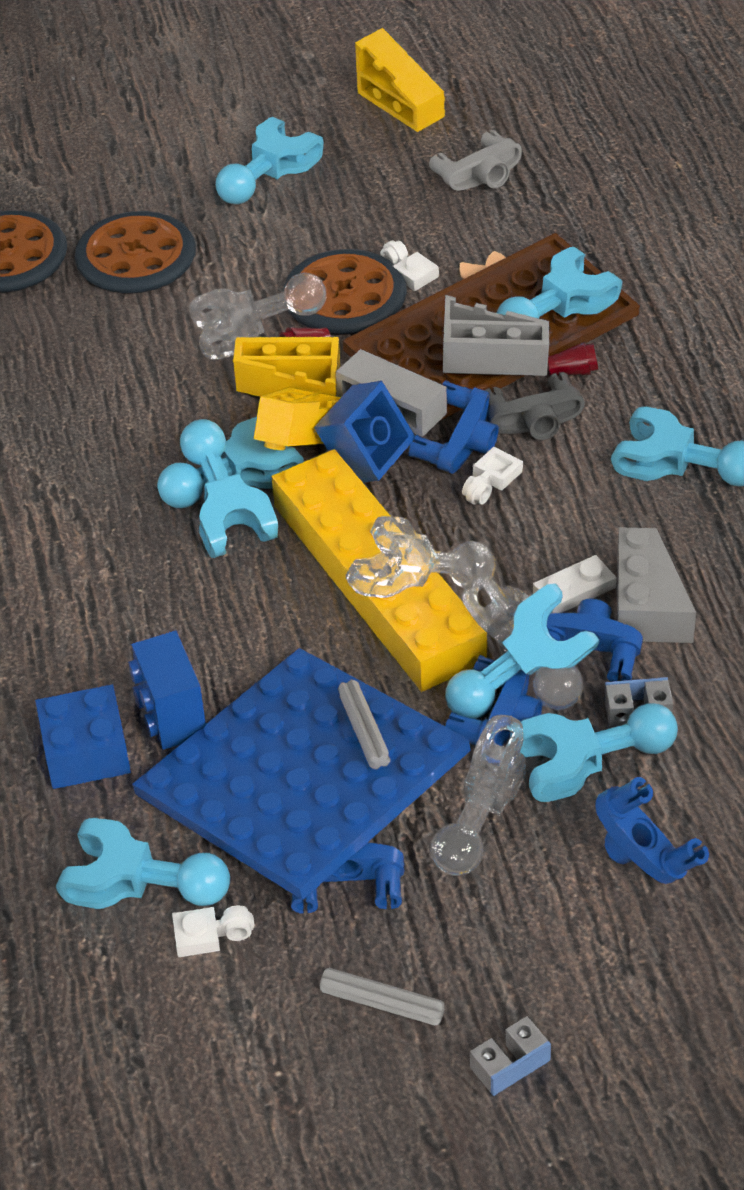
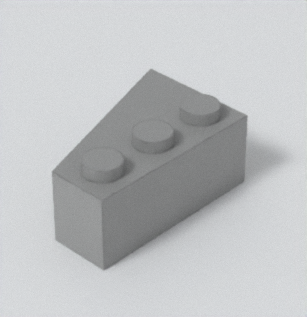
[443,295,549,376]
[617,527,696,643]

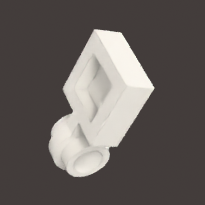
[380,241,439,291]
[462,447,523,505]
[172,905,255,957]

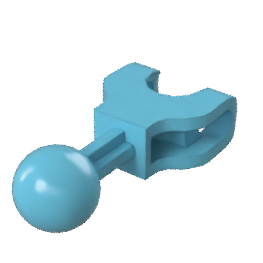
[215,117,324,204]
[496,247,622,319]
[611,407,744,487]
[157,417,304,508]
[180,419,278,558]
[445,583,599,719]
[510,703,678,802]
[56,818,230,909]

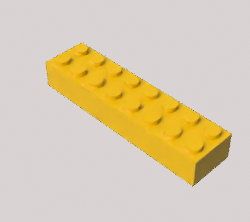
[271,449,487,692]

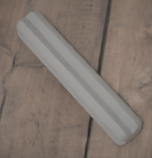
[338,679,390,769]
[320,968,445,1026]

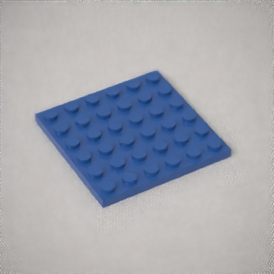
[132,648,471,900]

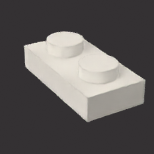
[533,555,617,614]

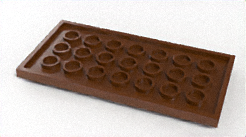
[343,233,640,421]

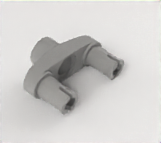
[429,130,522,191]

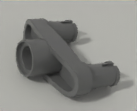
[485,372,585,440]

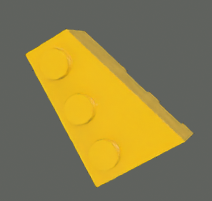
[355,28,445,132]
[233,337,341,397]
[254,387,341,450]

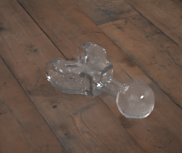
[189,273,327,360]
[346,516,496,598]
[462,576,583,710]
[431,715,526,876]

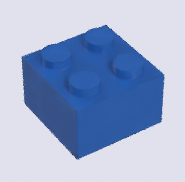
[314,380,415,483]
[128,631,206,750]
[35,684,131,789]

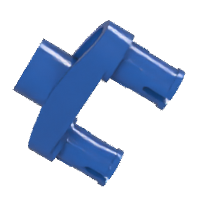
[409,380,499,474]
[538,599,643,682]
[445,655,543,754]
[595,777,709,884]
[291,843,404,913]

